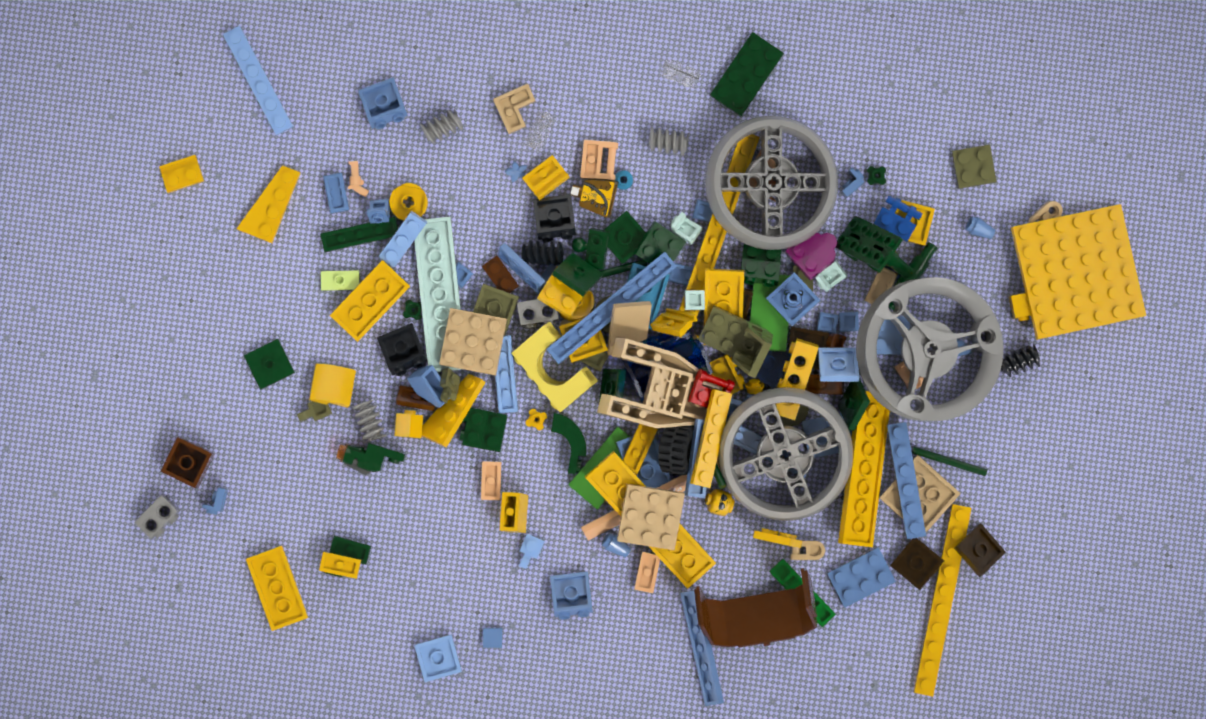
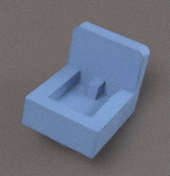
[367,199,390,223]

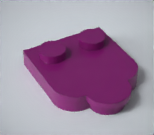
[785,233,837,280]

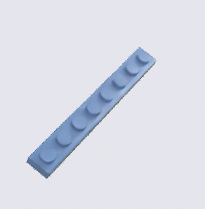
[546,252,677,365]

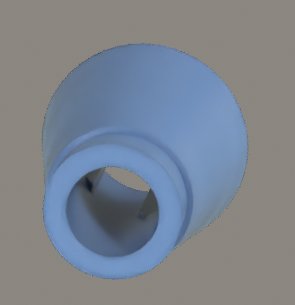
[965,216,995,240]
[601,532,631,558]

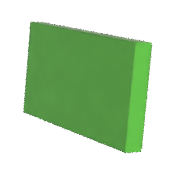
[750,275,790,352]
[569,427,630,510]

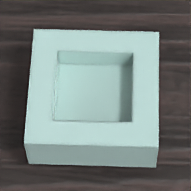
[684,290,705,310]

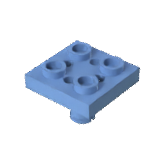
[766,272,821,327]

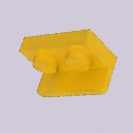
[706,354,745,394]

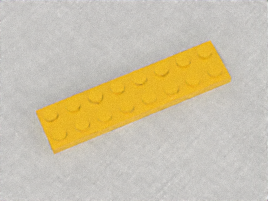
[838,391,890,547]
[585,451,716,589]

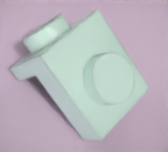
[671,212,702,245]
[815,260,848,292]

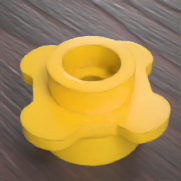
[525,409,547,431]

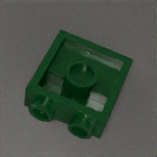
[741,244,782,287]
[459,408,508,452]

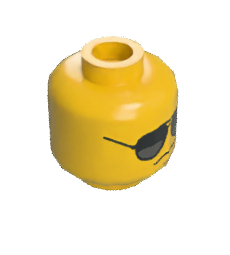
[705,489,735,516]

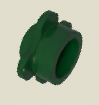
[867,166,886,185]
[403,300,422,320]

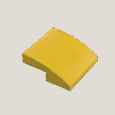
[309,363,356,408]

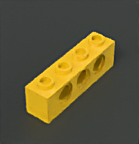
[776,338,819,420]

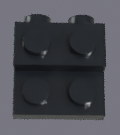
[533,194,576,242]
[377,323,427,376]

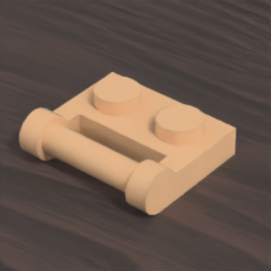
[580,140,619,181]

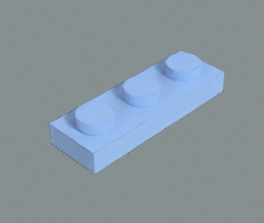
[379,211,427,267]

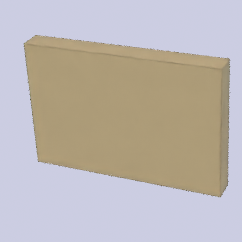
[607,301,652,355]

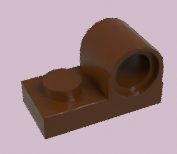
[805,375,844,395]

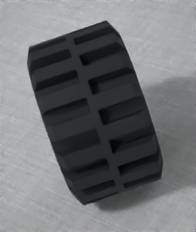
[658,426,694,475]

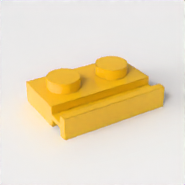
[159,155,205,193]
[522,155,570,201]
[650,308,698,337]

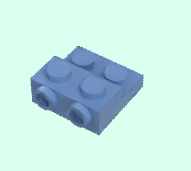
[358,77,408,129]
[550,571,593,620]

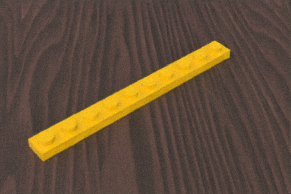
[679,134,760,317]
[914,504,972,697]

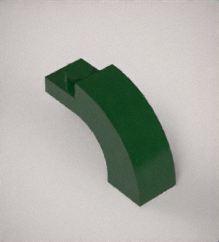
[551,413,587,475]

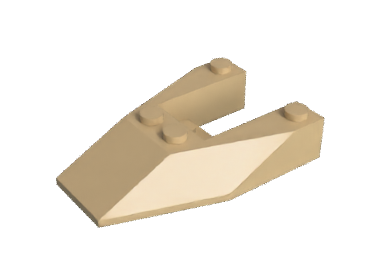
[597,337,722,428]

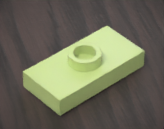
[321,270,360,291]

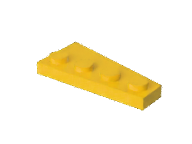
[236,165,301,244]
[421,373,486,448]

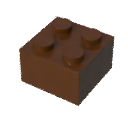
[160,437,215,488]

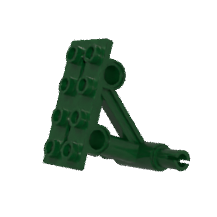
[835,216,938,311]

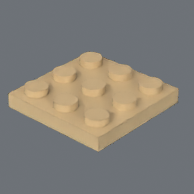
[439,308,507,376]
[879,455,961,532]
[617,484,685,550]

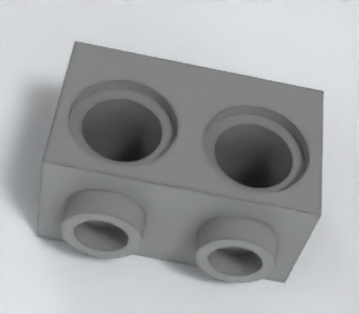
[517,299,559,329]
[134,495,180,539]

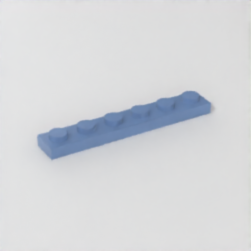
[887,422,926,539]
[680,590,724,706]

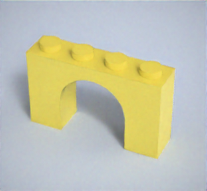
[511,322,598,412]

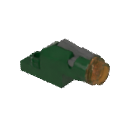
[336,443,406,475]

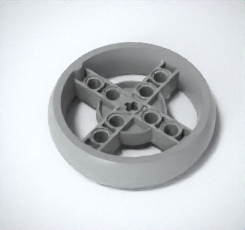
[705,116,838,250]
[718,387,853,521]

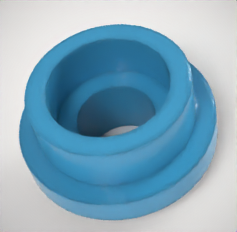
[615,171,633,190]

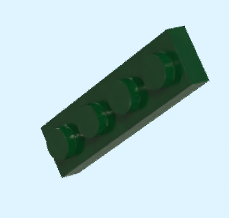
[320,217,398,253]

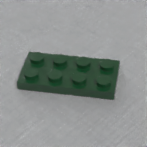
[710,32,784,117]

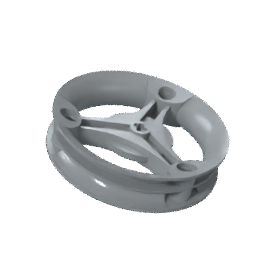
[856,277,1003,421]

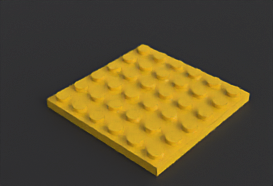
[1011,204,1146,340]

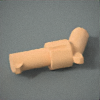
[348,161,369,197]

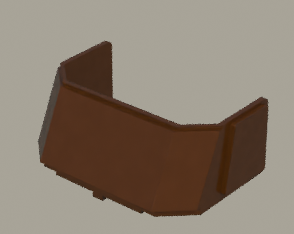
[694,568,817,648]

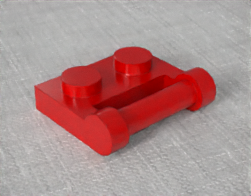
[688,369,735,408]

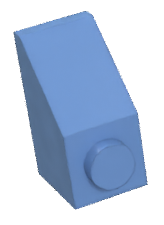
[407,365,450,408]

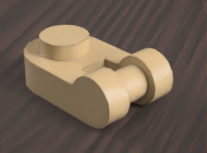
[790,541,825,560]

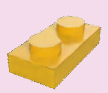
[319,552,361,579]

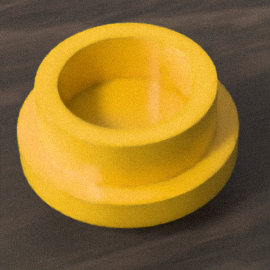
[745,379,764,394]

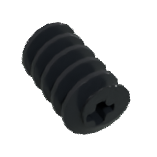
[521,240,564,266]
[1001,344,1040,378]

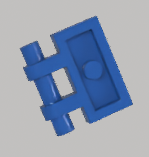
[873,196,923,243]

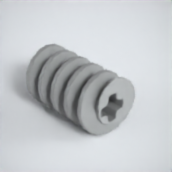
[420,109,463,144]
[649,127,689,156]
[353,400,387,442]

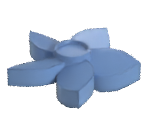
[505,161,527,183]

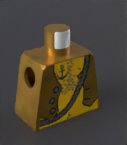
[571,180,618,218]

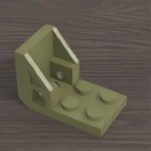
[698,305,773,378]

